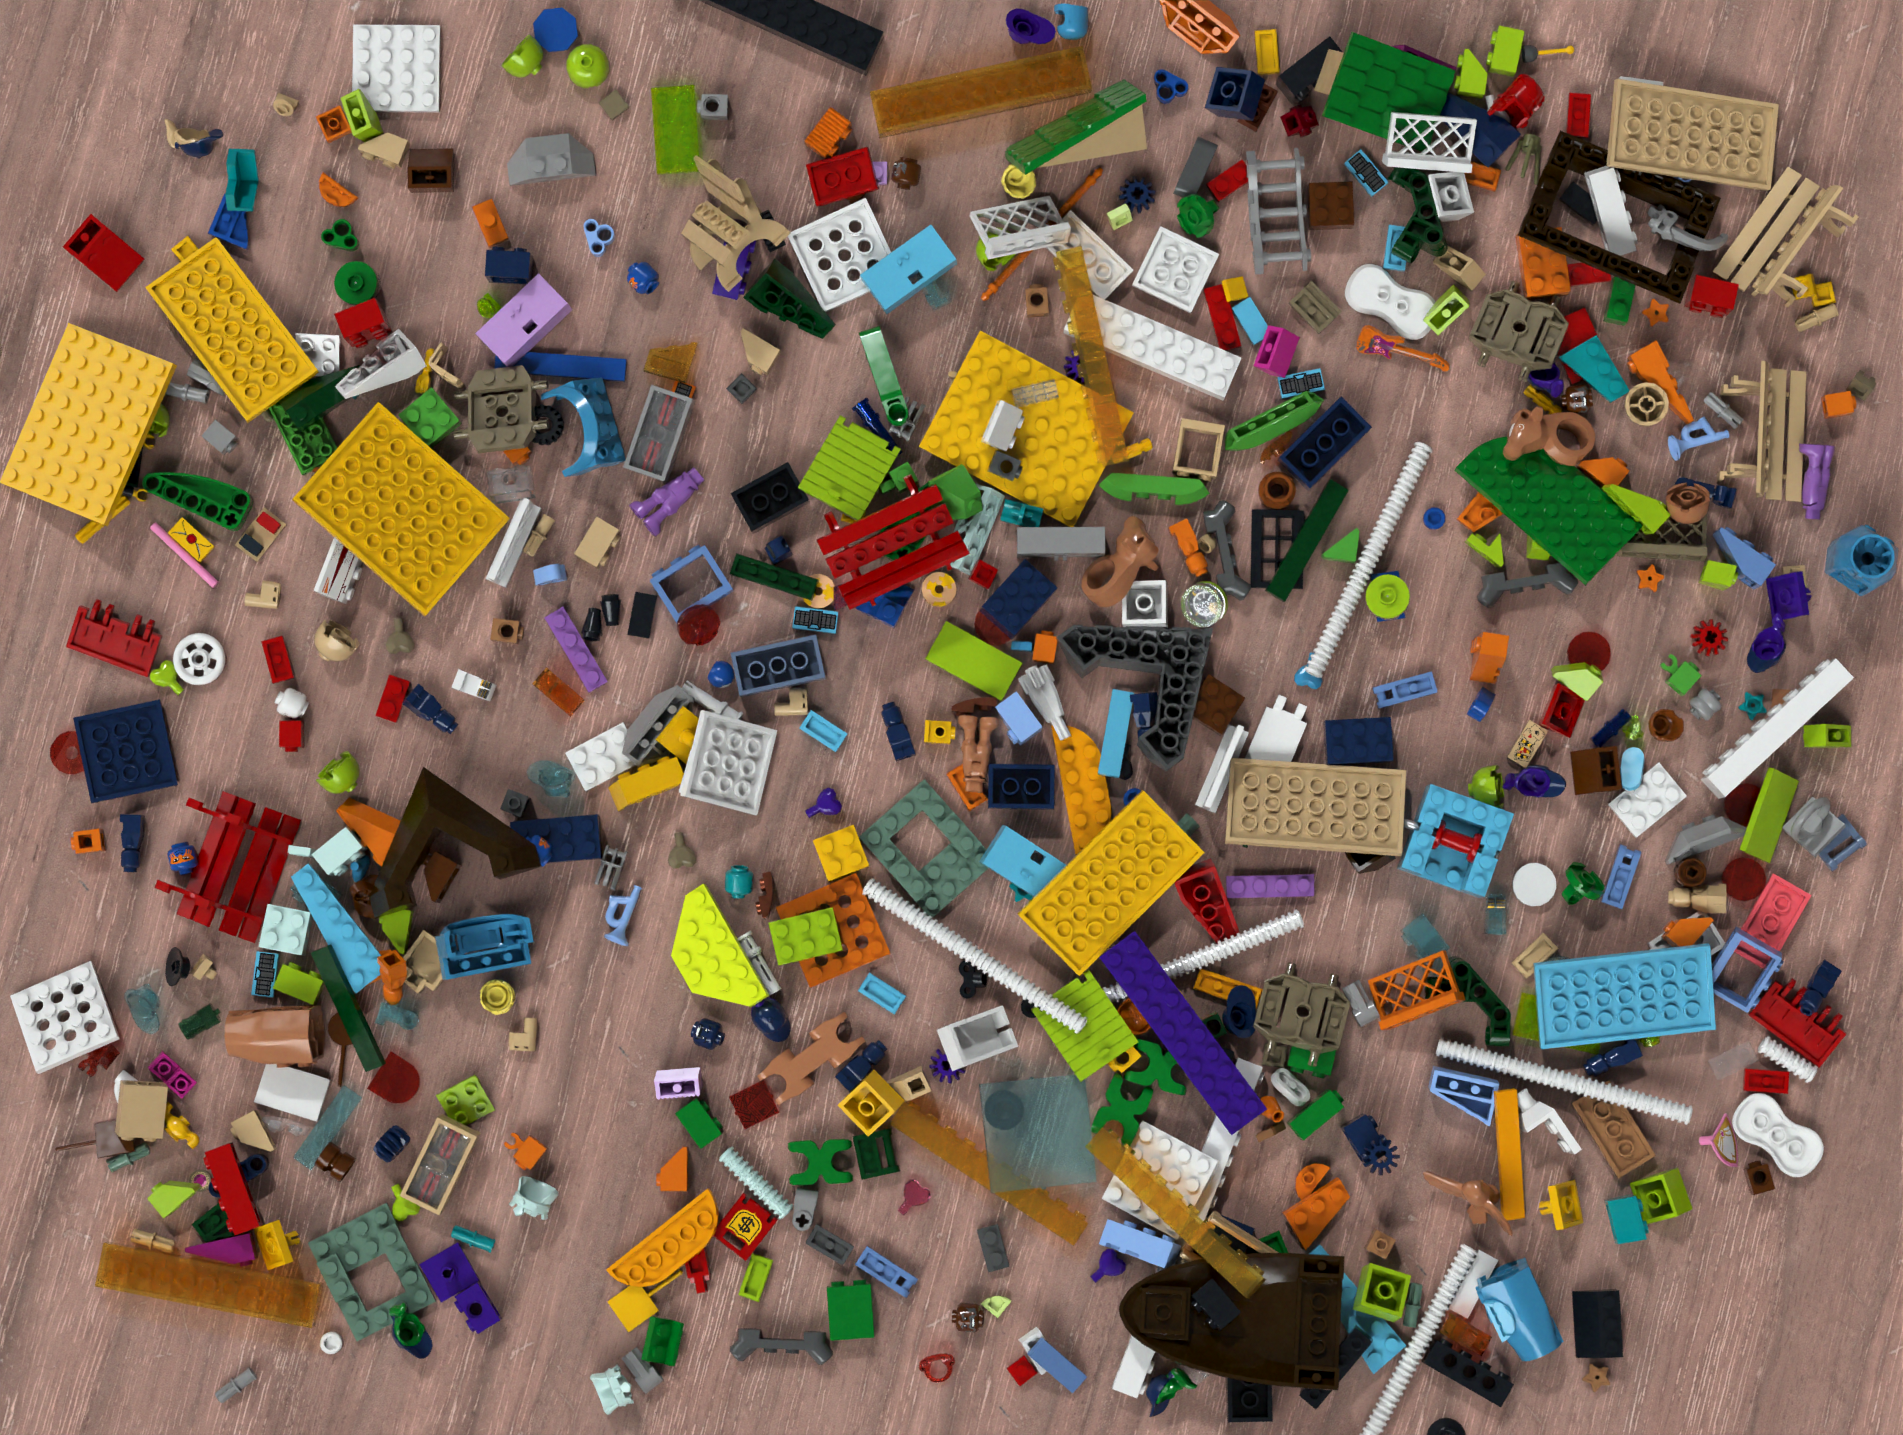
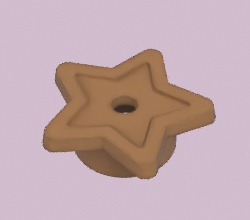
[1582,1363,1610,1392]

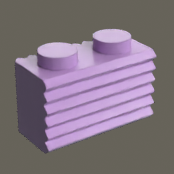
[654,1067,703,1100]

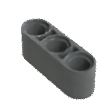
[1173,137,1218,198]

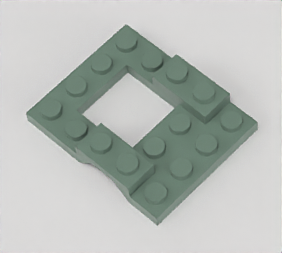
[859,779,988,918]
[308,1203,436,1341]

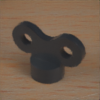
[959,961,987,999]

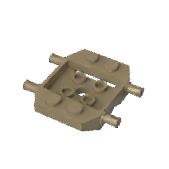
[1469,281,1569,382]
[454,365,549,453]
[1253,962,1351,1067]

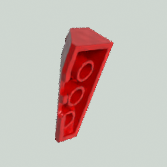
[1174,858,1240,944]

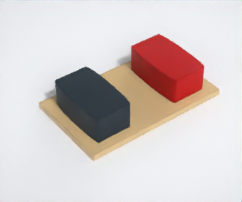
[235,507,287,562]

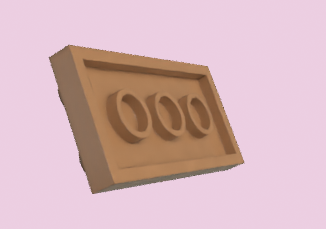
[1571,1080,1656,1179]

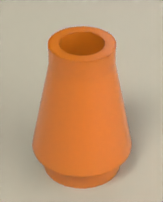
[1260,1096,1284,1122]

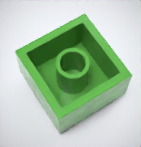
[398,387,462,449]

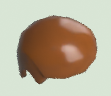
[1648,709,1684,742]

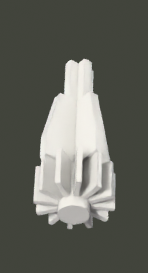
[1018,664,1071,741]

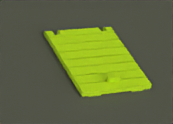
[798,415,901,521]
[1031,969,1138,1082]

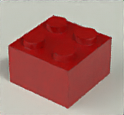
[1684,275,1739,318]

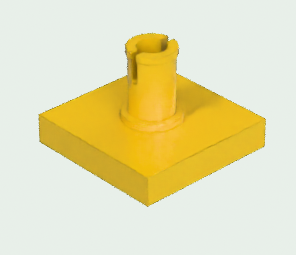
[655,706,699,764]
[1539,1180,1584,1230]
[254,1220,300,1270]

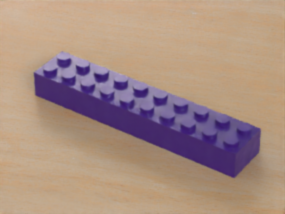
[1099,931,1267,1135]

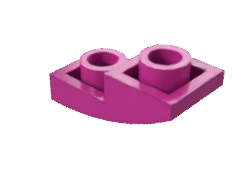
[148,1051,197,1099]

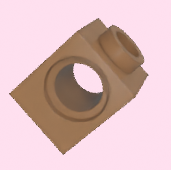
[1025,284,1049,318]
[490,618,524,644]
[1364,1228,1396,1259]

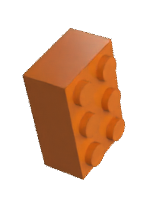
[1515,227,1571,300]

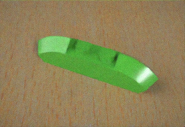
[1225,391,1324,451]
[1099,473,1209,505]

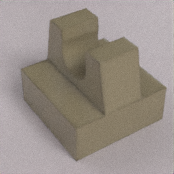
[1846,370,1876,401]

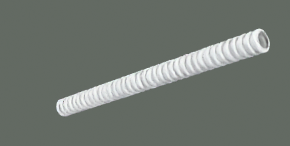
[1304,442,1433,678]
[862,878,1087,1034]
[1103,909,1304,1004]
[1436,1037,1693,1125]
[1359,1244,1478,1435]

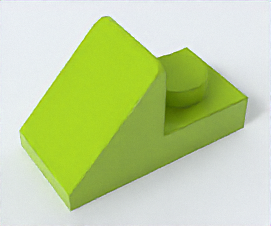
[1465,533,1504,569]

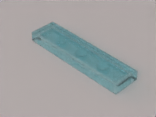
[293,1085,362,1170]

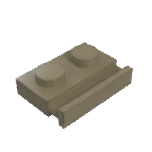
[1288,281,1342,334]

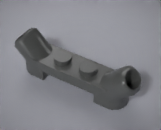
[1203,500,1251,601]
[1477,563,1578,608]
[730,1328,833,1365]

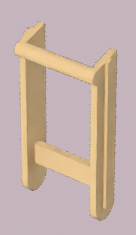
[1179,1211,1279,1262]

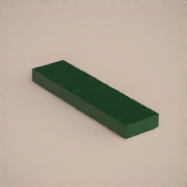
[729,553,819,601]

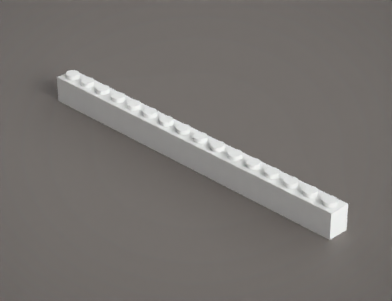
[1112,1058,1265,1398]

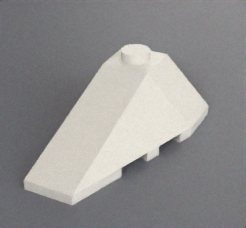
[335,329,427,399]

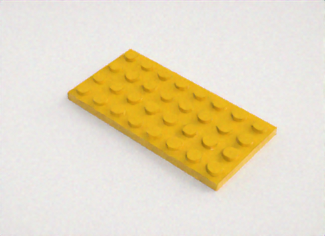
[145,237,319,423]
[1017,790,1205,976]

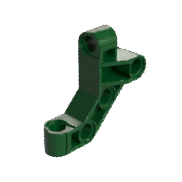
[1387,167,1448,263]
[1425,956,1511,1046]

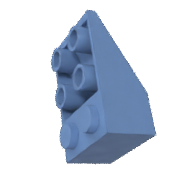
[1713,527,1776,590]

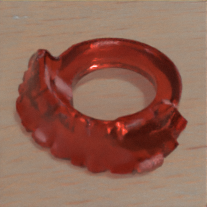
[919,1353,955,1383]

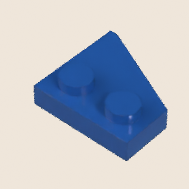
[208,193,249,250]

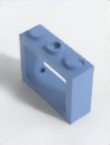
[650,545,734,626]
[1712,927,1784,1013]

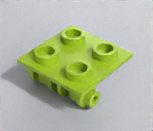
[436,1075,495,1125]

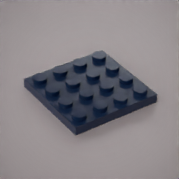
[73,699,178,804]

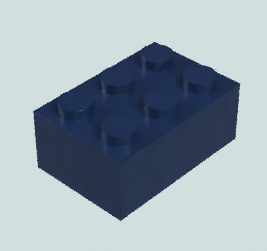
[980,559,1058,640]
[1323,717,1393,765]
[988,764,1055,810]

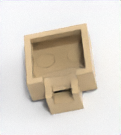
[403,930,443,994]

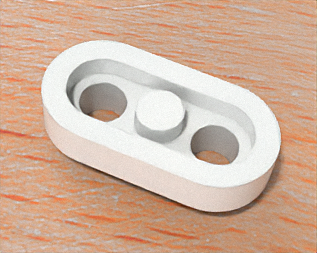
[1271,1068,1310,1106]

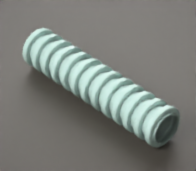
[719,1146,793,1220]

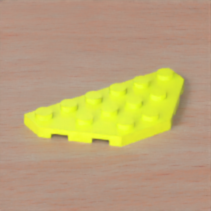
[671,884,769,1007]

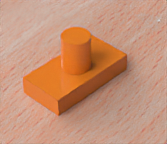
[472,199,509,248]

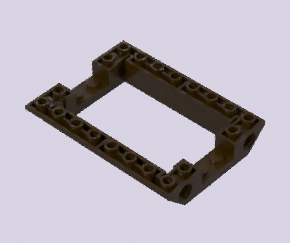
[1518,130,1721,304]

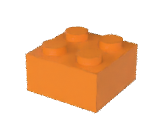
[316,105,352,143]

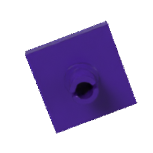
[1766,571,1811,620]
[419,1242,480,1302]

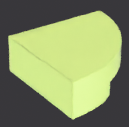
[981,1296,1012,1318]

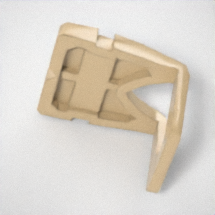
[429,343,465,389]

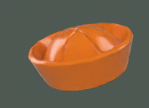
[1117,998,1151,1035]

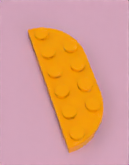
[1051,725,1111,855]
[606,1188,718,1287]

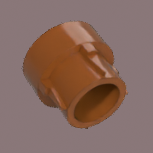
[1258,472,1296,510]

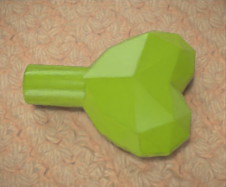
[150,660,184,695]
[391,1184,420,1221]

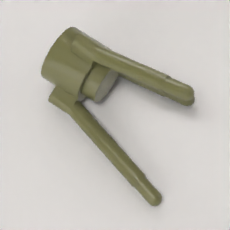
[1505,134,1542,185]

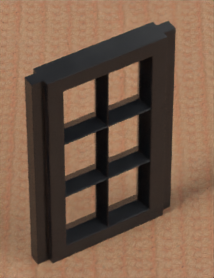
[1250,509,1304,589]

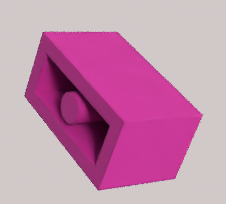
[1253,325,1300,378]

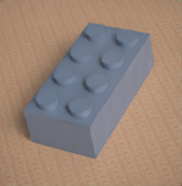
[730,635,826,697]

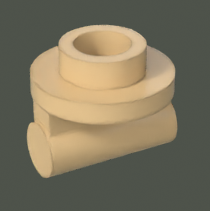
[273,93,299,116]

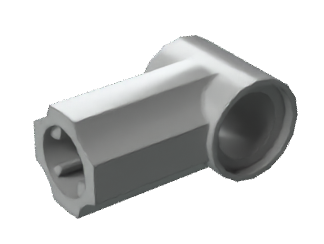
[187,359,225,396]
[1342,980,1380,1027]
[621,1347,664,1394]

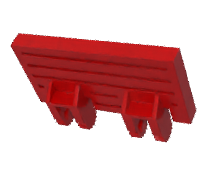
[66,599,162,677]
[1748,978,1846,1068]

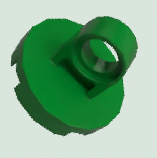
[1177,194,1220,238]
[1562,862,1605,905]

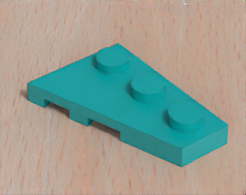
[1558,335,1629,403]

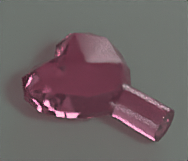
[898,1179,931,1215]

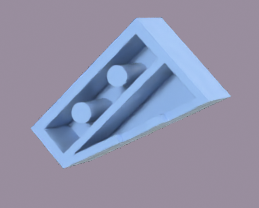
[995,691,1042,746]
[1428,1066,1499,1126]
[1099,1219,1181,1269]

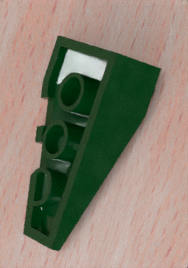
[743,259,836,339]
[278,365,360,432]

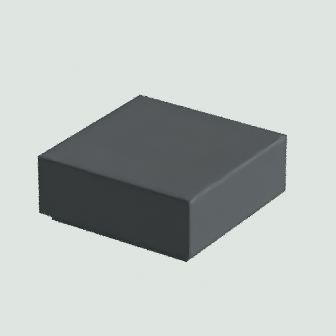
[726,373,757,404]

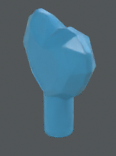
[1294,652,1323,690]
[350,855,370,882]

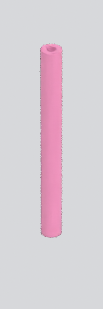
[150,522,219,588]

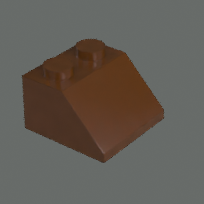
[423,851,462,903]

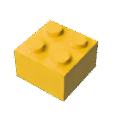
[813,825,870,882]
[838,1070,905,1137]

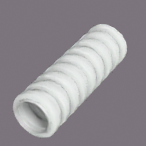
[1758,1036,1818,1083]

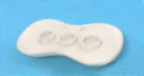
[1345,264,1435,340]
[1732,1093,1824,1177]

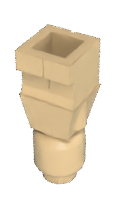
[1668,884,1727,913]

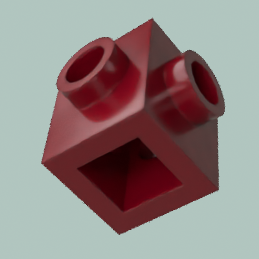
[1280,104,1319,138]

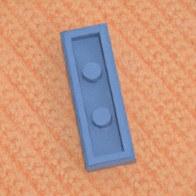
[1027,1337,1087,1393]

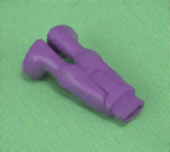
[1799,443,1835,519]
[629,467,705,537]

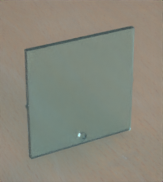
[979,1075,1097,1193]

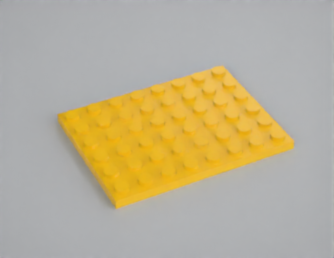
[0,323,177,527]
[918,330,1134,527]
[292,402,510,616]

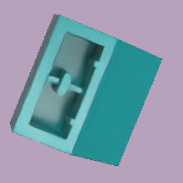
[1604,1194,1649,1244]

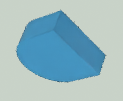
[1011,641,1034,652]

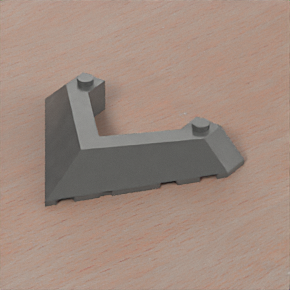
[1056,625,1213,772]

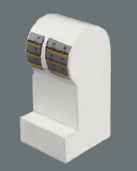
[451,669,497,701]

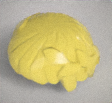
[1001,164,1036,199]
[480,979,515,1015]

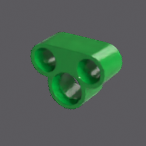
[321,219,359,251]

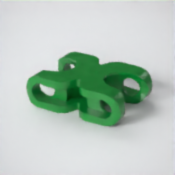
[1124,1039,1187,1095]
[1091,1073,1153,1148]
[787,1139,853,1185]

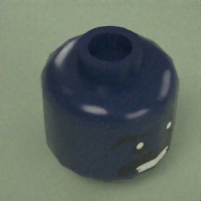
[691,1018,725,1050]

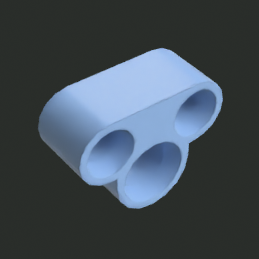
[583,219,615,257]
[533,564,567,586]

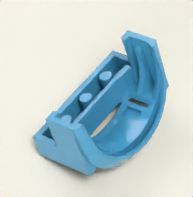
[541,377,626,477]
[435,914,534,980]

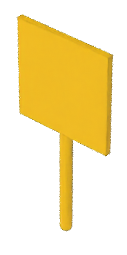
[607,1270,683,1332]

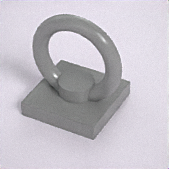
[1782,797,1846,858]

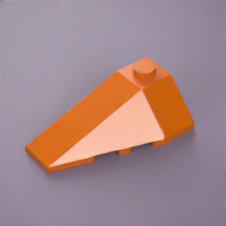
[1627,340,1694,424]
[336,797,401,867]

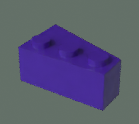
[712,240,757,300]

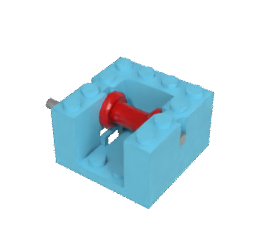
[1397,784,1514,898]

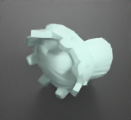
[509,1176,559,1220]
[590,1364,634,1415]

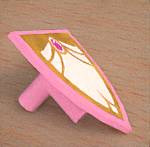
[1699,1113,1738,1167]

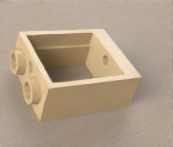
[1172,418,1225,482]

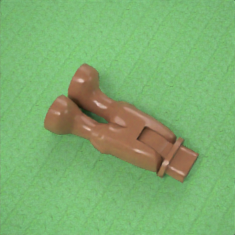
[958,715,999,793]

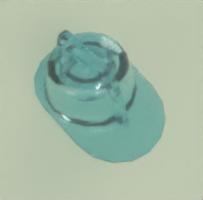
[527,760,576,798]
[124,984,161,1034]

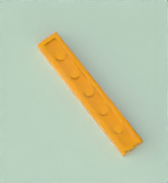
[1493,1088,1525,1221]

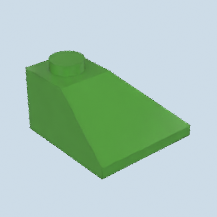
[928,464,983,520]

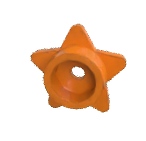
[1642,299,1669,327]
[1637,564,1664,592]

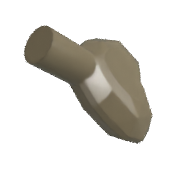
[386,618,415,654]
[668,832,696,869]

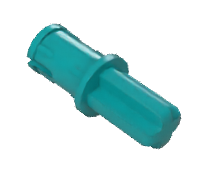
[451,1225,496,1253]

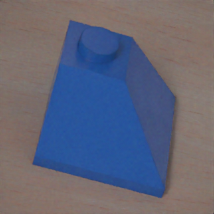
[856,585,914,629]

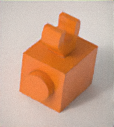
[504,1132,548,1170]

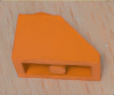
[1577,457,1630,487]
[1661,917,1714,947]
[656,1146,688,1191]

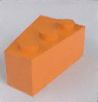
[1470,632,1509,684]

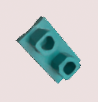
[1000,499,1043,527]

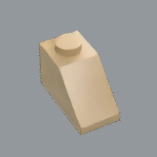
[1433,246,1486,291]
[740,328,781,375]
[230,1110,277,1152]

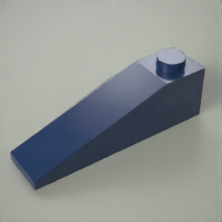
[1440,92,1521,168]

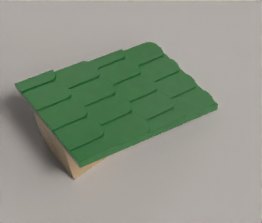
[1314,32,1455,152]
[1005,79,1147,175]

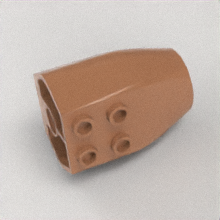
[225,1005,325,1068]

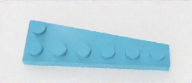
[291,863,382,994]
[1309,1244,1406,1374]

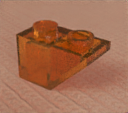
[1440,1313,1492,1356]

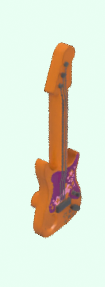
[1356,325,1450,372]

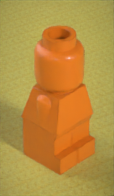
[1168,518,1208,578]
[377,950,407,1005]

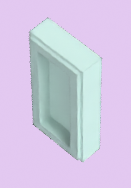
[288,845,316,858]

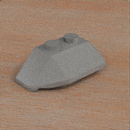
[507,133,596,186]
[622,685,694,767]
[1665,814,1747,865]

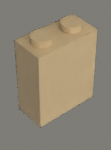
[115,1080,168,1142]

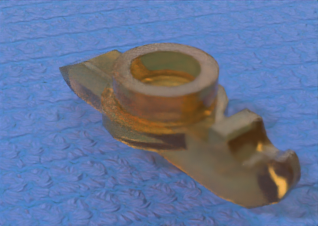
[1260,431,1293,464]

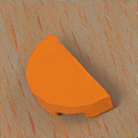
[319,172,359,207]

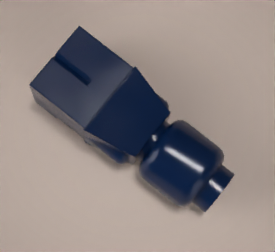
[402,684,458,734]
[1130,692,1158,739]
[881,702,916,762]
[120,814,145,872]
[1800,959,1842,1016]
[1583,1039,1643,1077]
[835,1040,887,1092]

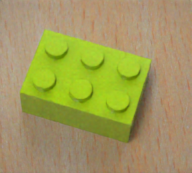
[768,907,843,966]

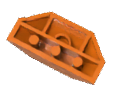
[1159,0,1241,54]

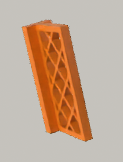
[1367,950,1466,1030]

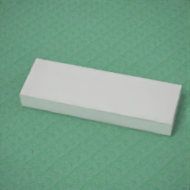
[1448,1250,1498,1319]

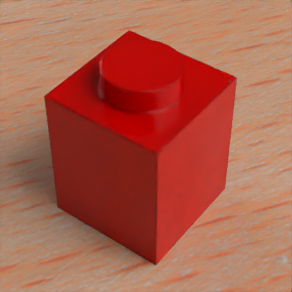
[279,721,304,752]

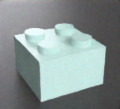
[311,827,368,877]
[259,904,313,956]

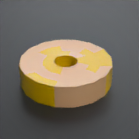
[922,572,957,607]
[803,574,836,609]

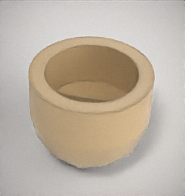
[1197,534,1216,554]

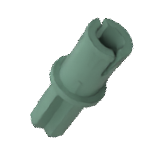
[106,1142,151,1173]
[1402,1283,1423,1328]

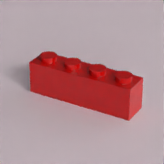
[203,1142,262,1236]

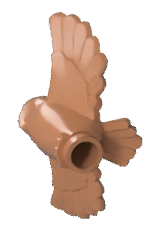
[1423,1171,1513,1236]

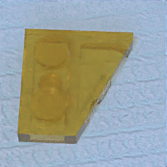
[644,342,698,384]

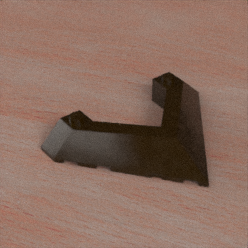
[369,767,542,918]

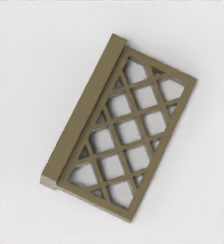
[1616,514,1707,562]

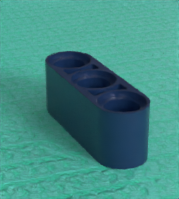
[209,1154,269,1197]

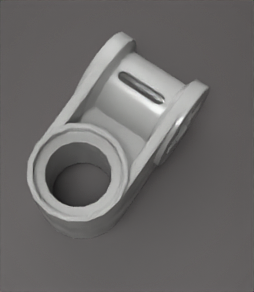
[792,1188,819,1231]

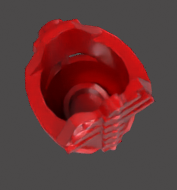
[1487,74,1545,128]

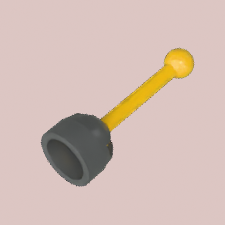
[1521,45,1574,63]

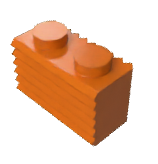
[804,107,852,159]

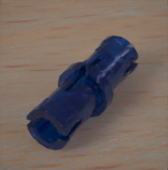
[1590,709,1632,748]

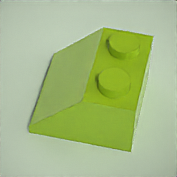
[1629,1168,1693,1224]

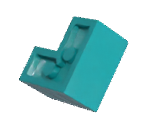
[225,148,259,211]

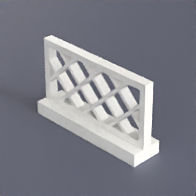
[1382,112,1477,173]
[970,195,1071,259]
[486,498,542,588]
[1195,724,1249,813]

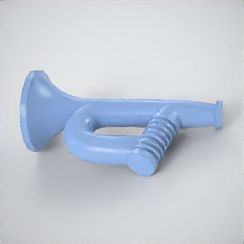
[1668,416,1729,461]
[604,885,642,946]

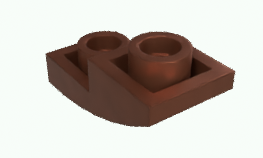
[1237,84,1278,132]
[951,697,997,716]
[755,871,773,919]

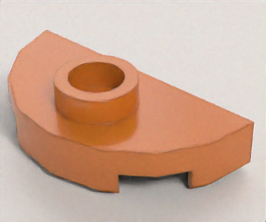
[1295,1163,1330,1200]

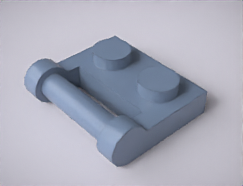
[1818,814,1867,872]

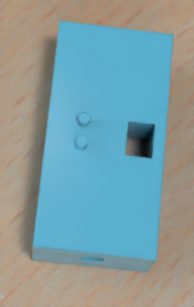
[860,225,957,315]
[979,825,1066,897]

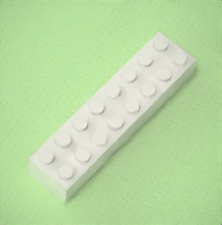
[1063,290,1241,401]
[1701,658,1854,799]

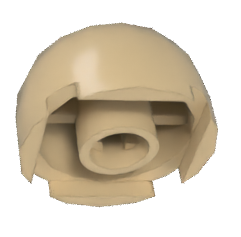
[1624,382,1669,426]
[314,620,359,662]

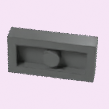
[805,1224,854,1266]
[977,1224,1010,1273]

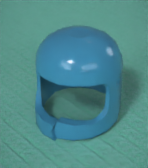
[1054,4,1088,40]

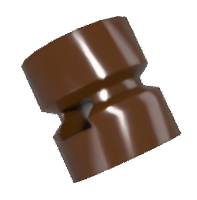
[1674,858,1707,888]
[314,1141,356,1182]

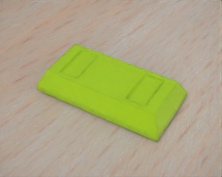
[738,1253,773,1302]

